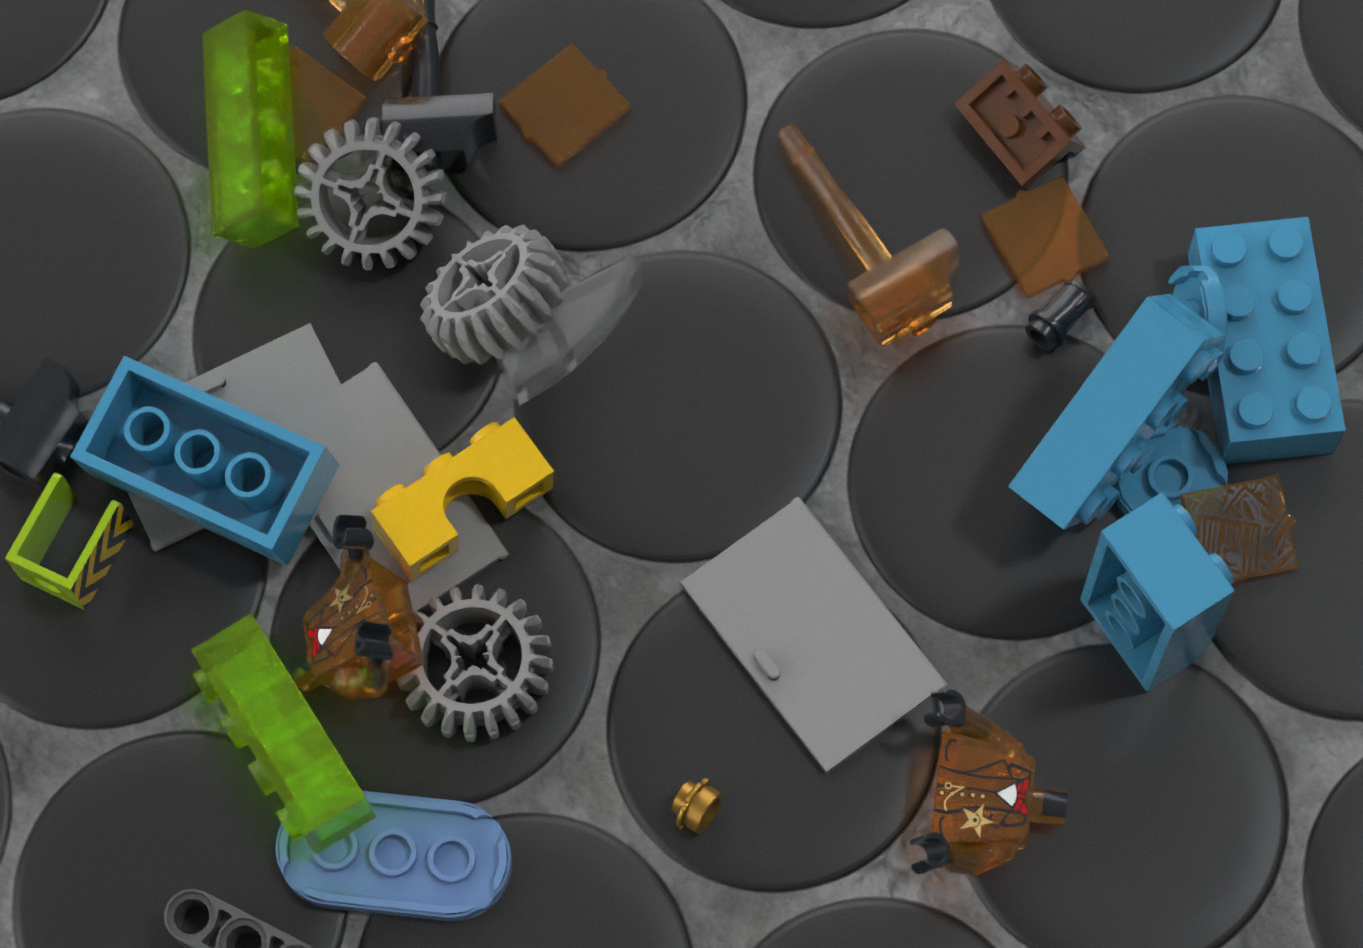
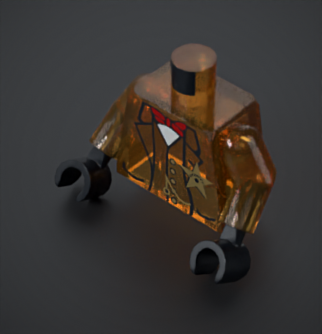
[289,514,424,700]
[910,689,1068,877]

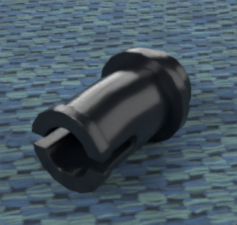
[1025,279,1096,351]

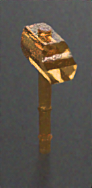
[322,0,429,82]
[777,124,959,348]

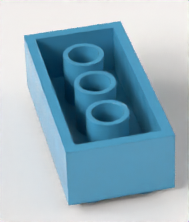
[1187,217,1346,464]
[1008,294,1226,530]
[70,356,340,566]
[1080,492,1235,693]

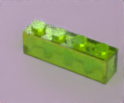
[202,9,299,248]
[191,613,376,855]

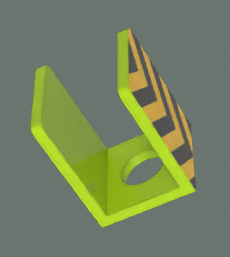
[5,472,133,611]

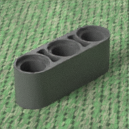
[164,889,312,948]

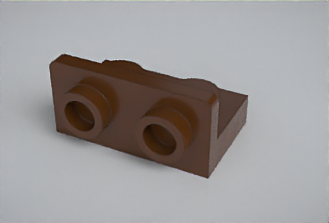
[954,59,1086,188]

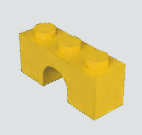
[371,417,554,582]

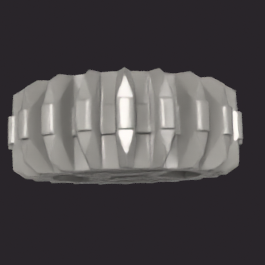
[294,117,447,270]
[420,224,568,365]
[395,584,554,742]

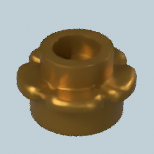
[671,778,724,834]

